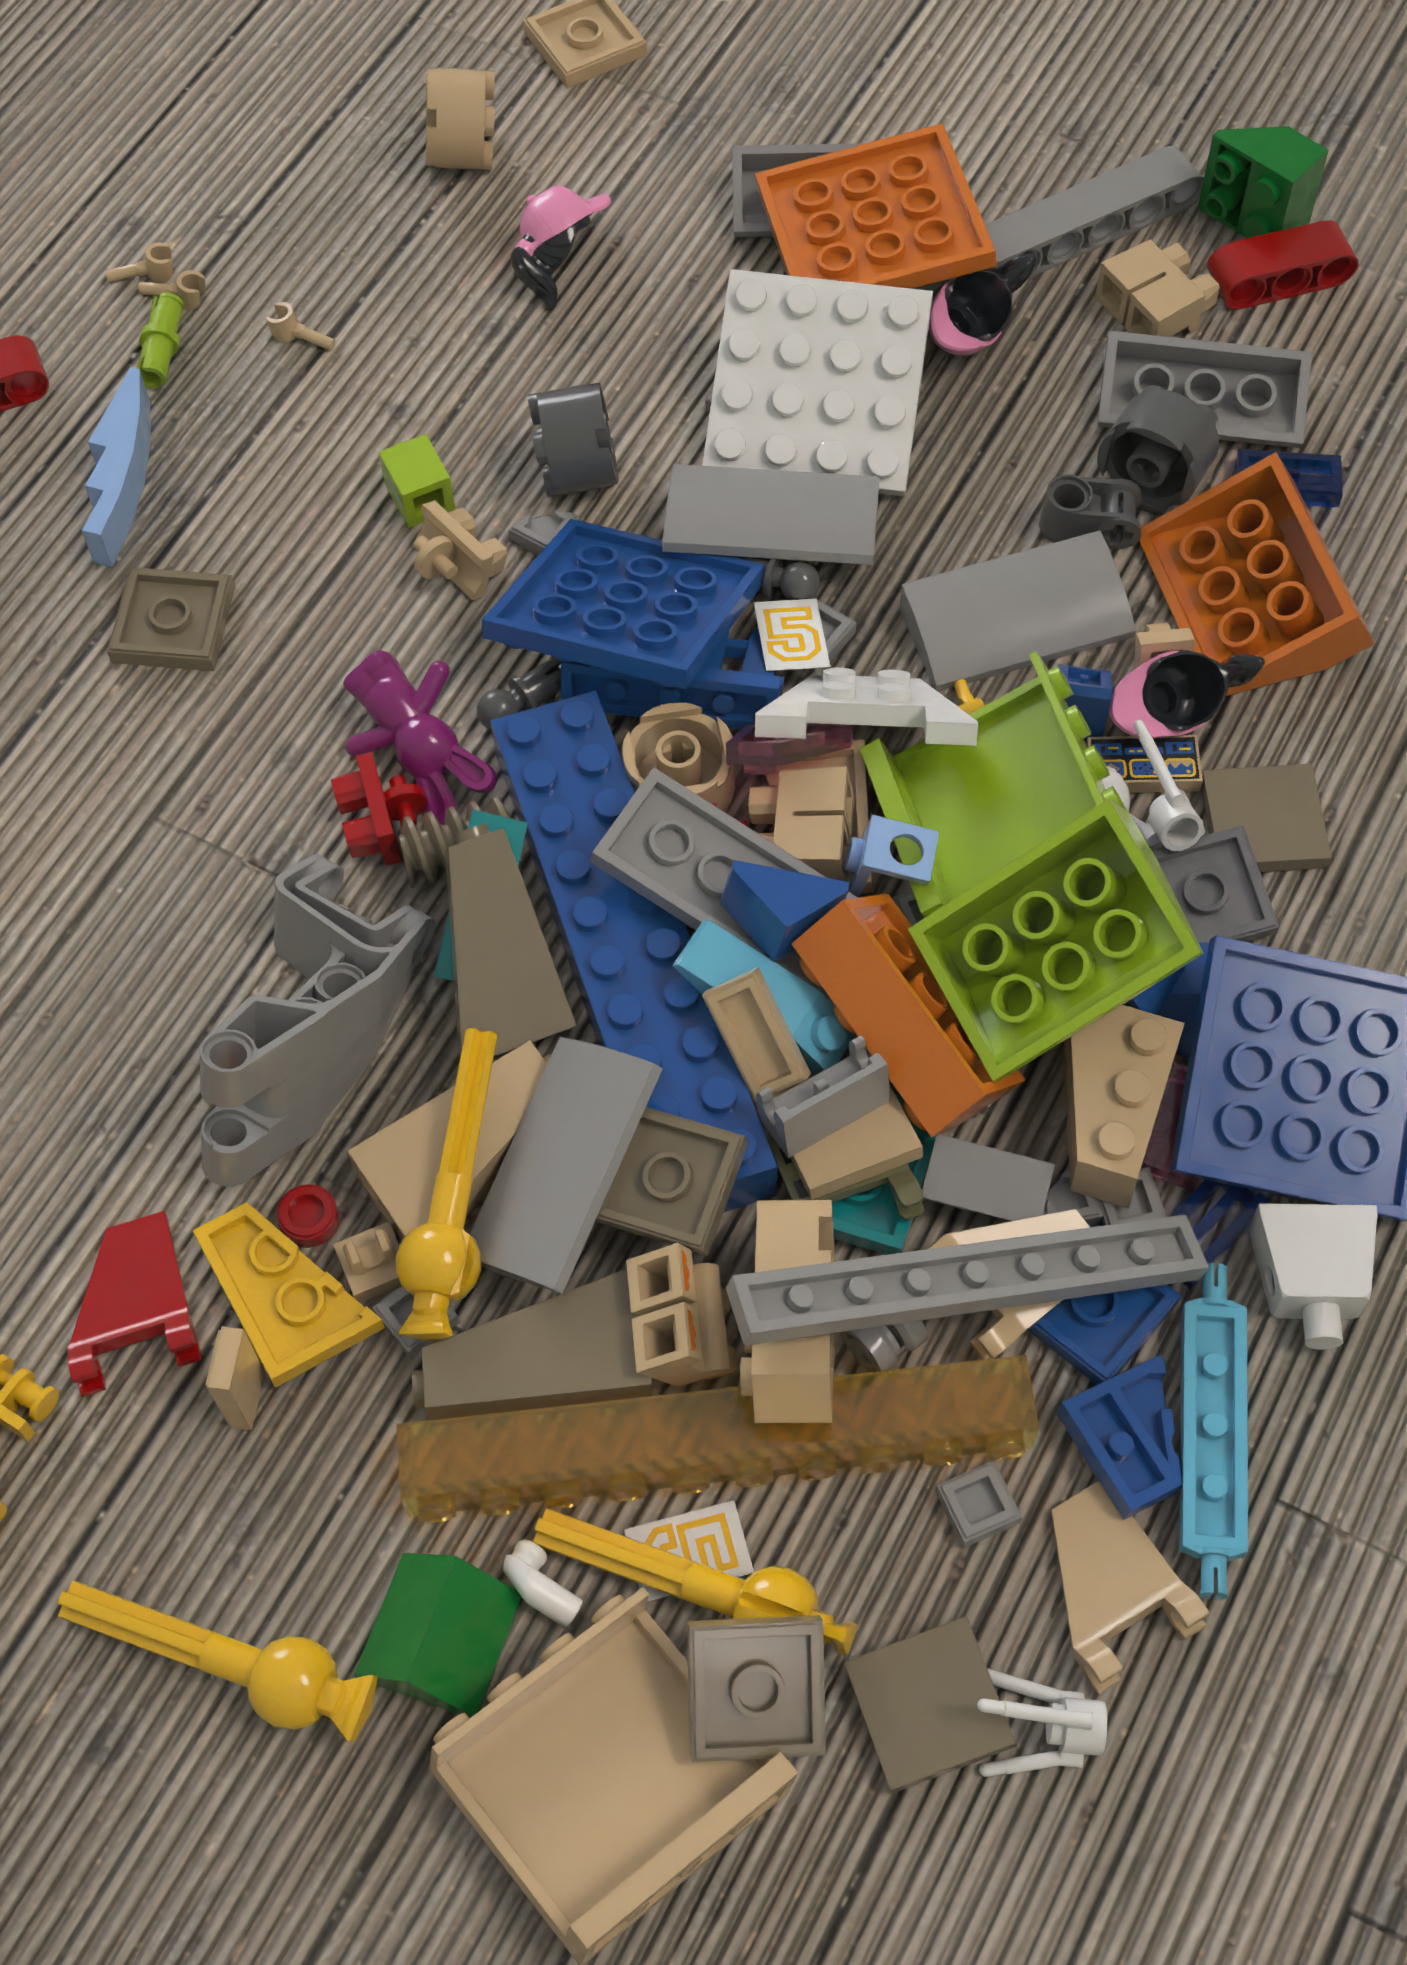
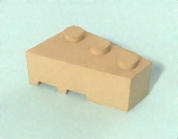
[1064,1005,1185,1209]

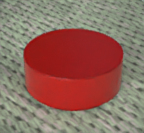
[277,1184,340,1248]

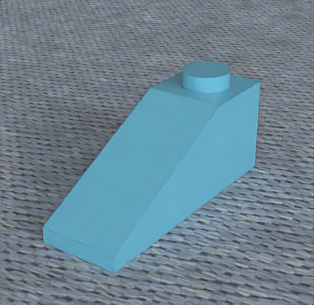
[672,920,856,1076]

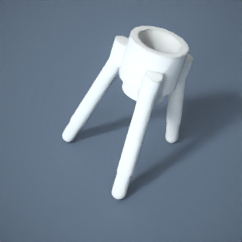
[1129,720,1205,851]
[977,1668,1107,1777]

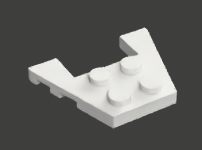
[755,668,978,746]

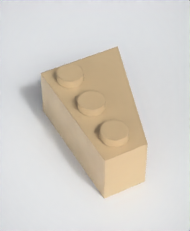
[740,1200,835,1423]

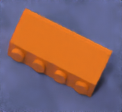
[791,893,1025,1137]

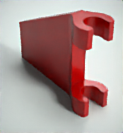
[67,1211,202,1397]

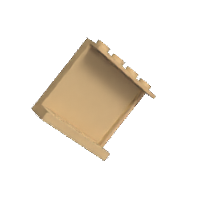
[429,1587,798,1965]

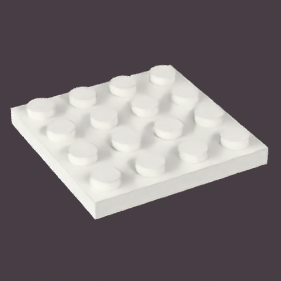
[702,269,933,497]

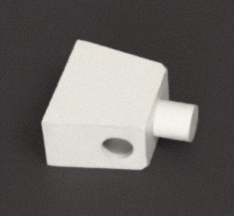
[1249,1204,1377,1350]

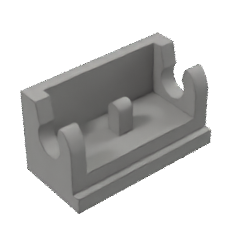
[756,1035,891,1158]
[922,1134,1055,1222]

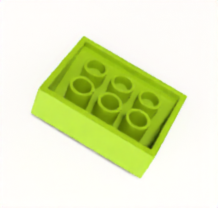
[908,798,1204,1083]

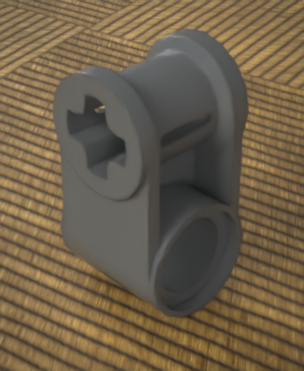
[1039,474,1141,549]

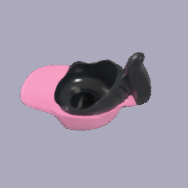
[511,185,611,311]
[928,254,1036,356]
[1109,650,1265,738]

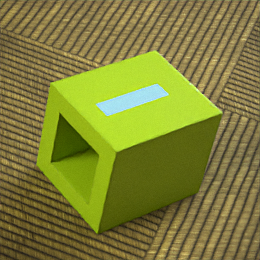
[379,434,456,528]

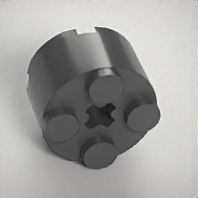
[528,382,619,498]
[1097,385,1219,513]

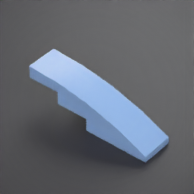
[82,367,151,567]

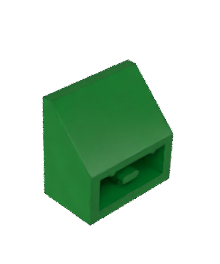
[1198,126,1329,238]

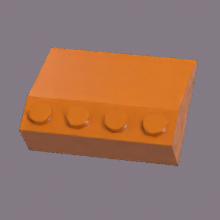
[1139,452,1375,696]

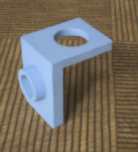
[844,815,939,898]

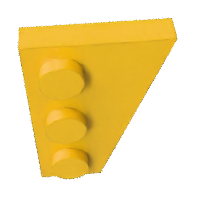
[192,1202,385,1388]

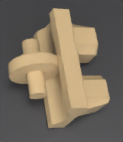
[413,500,507,600]

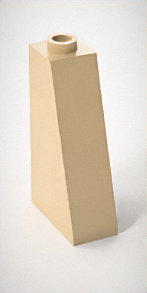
[348,1040,551,1241]

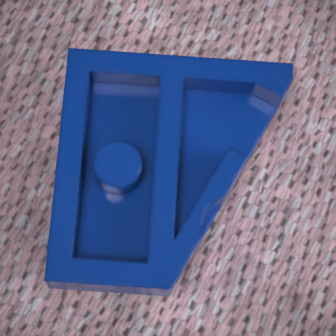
[1056,1355,1183,1520]

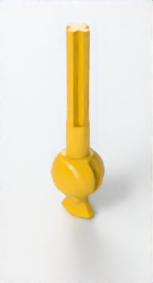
[396,1028,498,1342]
[533,1508,858,1656]
[57,1580,378,1742]

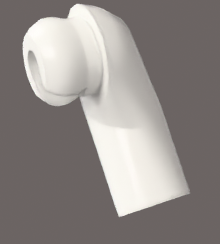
[503,1539,583,1628]

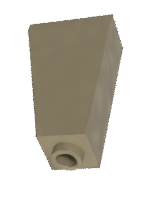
[445,823,577,1059]
[412,1269,654,1428]

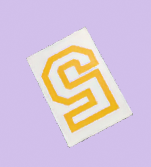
[754,599,831,671]
[624,1500,754,1602]

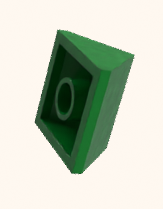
[354,1553,523,1718]

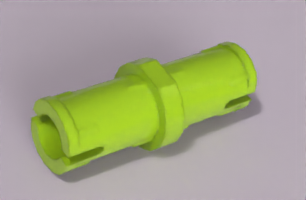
[137,292,184,389]

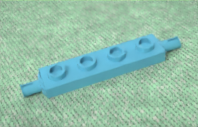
[1179,1263,1248,1600]

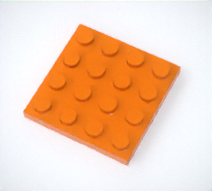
[755,123,997,289]

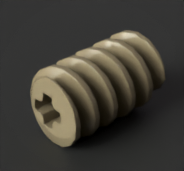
[398,796,520,888]

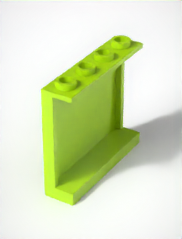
[860,651,1126,917]

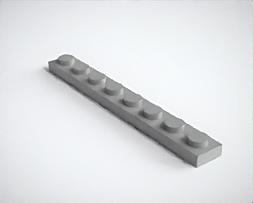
[726,1215,1209,1346]

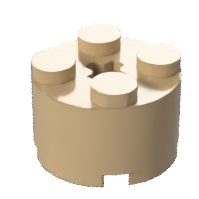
[425,67,495,171]
[622,703,735,813]

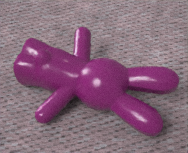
[343,650,497,825]

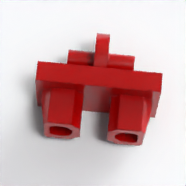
[331,752,428,866]

